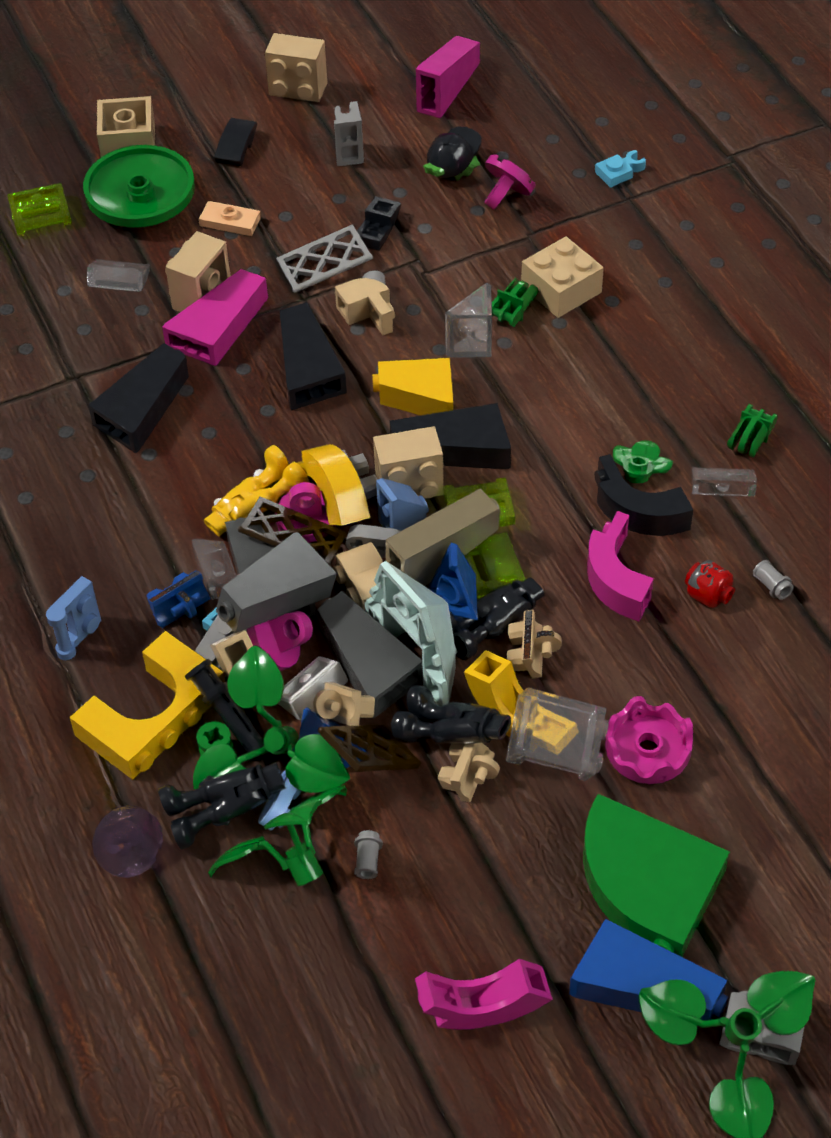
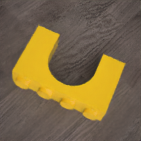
[70,631,225,780]

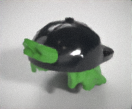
[423,126,482,181]

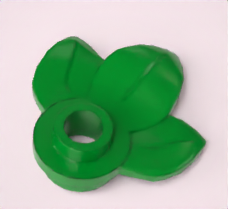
[612,440,673,483]

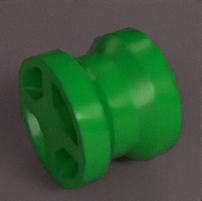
[196,721,233,757]

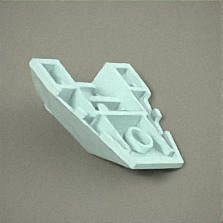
[365,561,457,706]

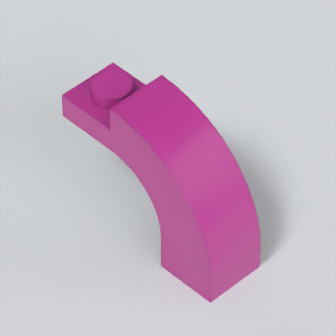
[587,511,654,622]
[415,959,552,1030]

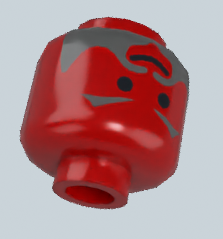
[685,560,735,608]

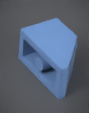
[376,478,429,531]

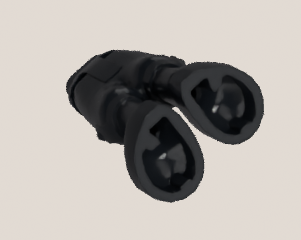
[449,577,545,660]
[391,685,511,744]
[158,762,286,850]

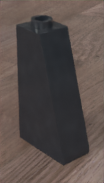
[280,302,347,411]
[88,343,189,453]
[385,403,511,469]

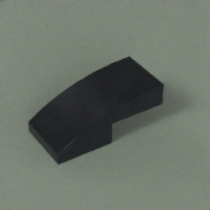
[214,118,257,167]
[356,196,401,251]

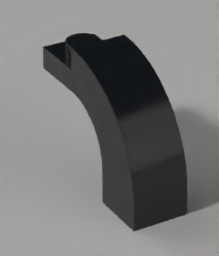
[594,454,693,536]

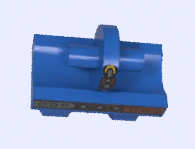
[147,570,210,628]

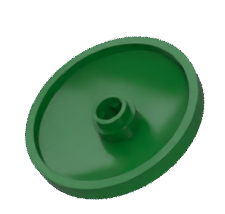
[83,145,195,227]

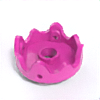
[605,696,693,784]

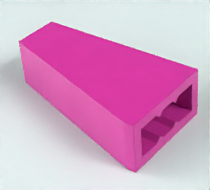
[416,36,480,119]
[162,269,268,366]

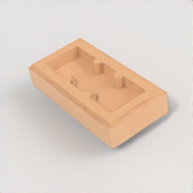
[199,201,261,236]

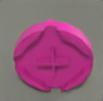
[484,155,536,210]
[275,482,336,543]
[247,611,313,671]

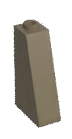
[386,488,501,586]

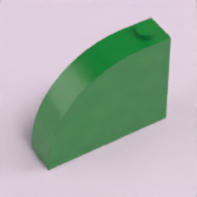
[583,794,730,957]

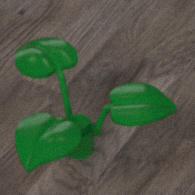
[193,646,350,793]
[208,785,347,886]
[639,971,816,1138]

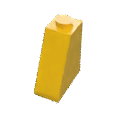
[372,358,454,415]

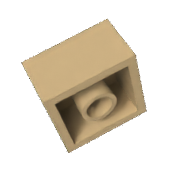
[265,33,327,102]
[97,96,155,157]
[165,231,231,312]
[521,236,604,318]
[373,426,444,498]

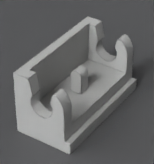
[334,101,364,166]

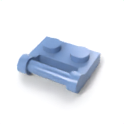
[46,576,101,660]

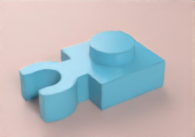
[595,150,646,188]

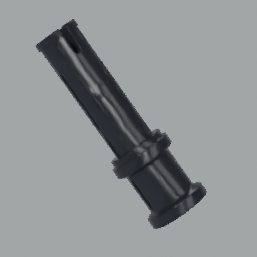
[184,658,264,753]

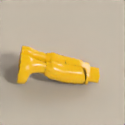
[204,445,309,536]

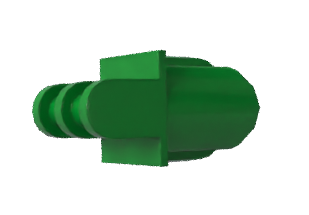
[487,278,539,327]
[727,404,778,458]

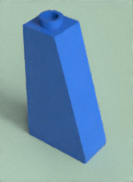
[569,919,729,1020]

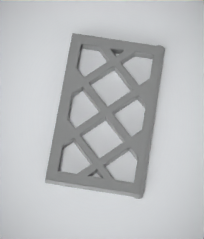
[276,224,373,293]

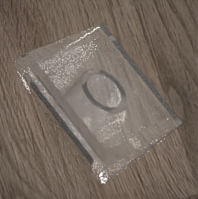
[445,283,492,358]

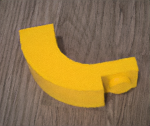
[296,444,370,526]
[464,650,578,756]

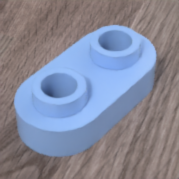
[258,769,301,831]

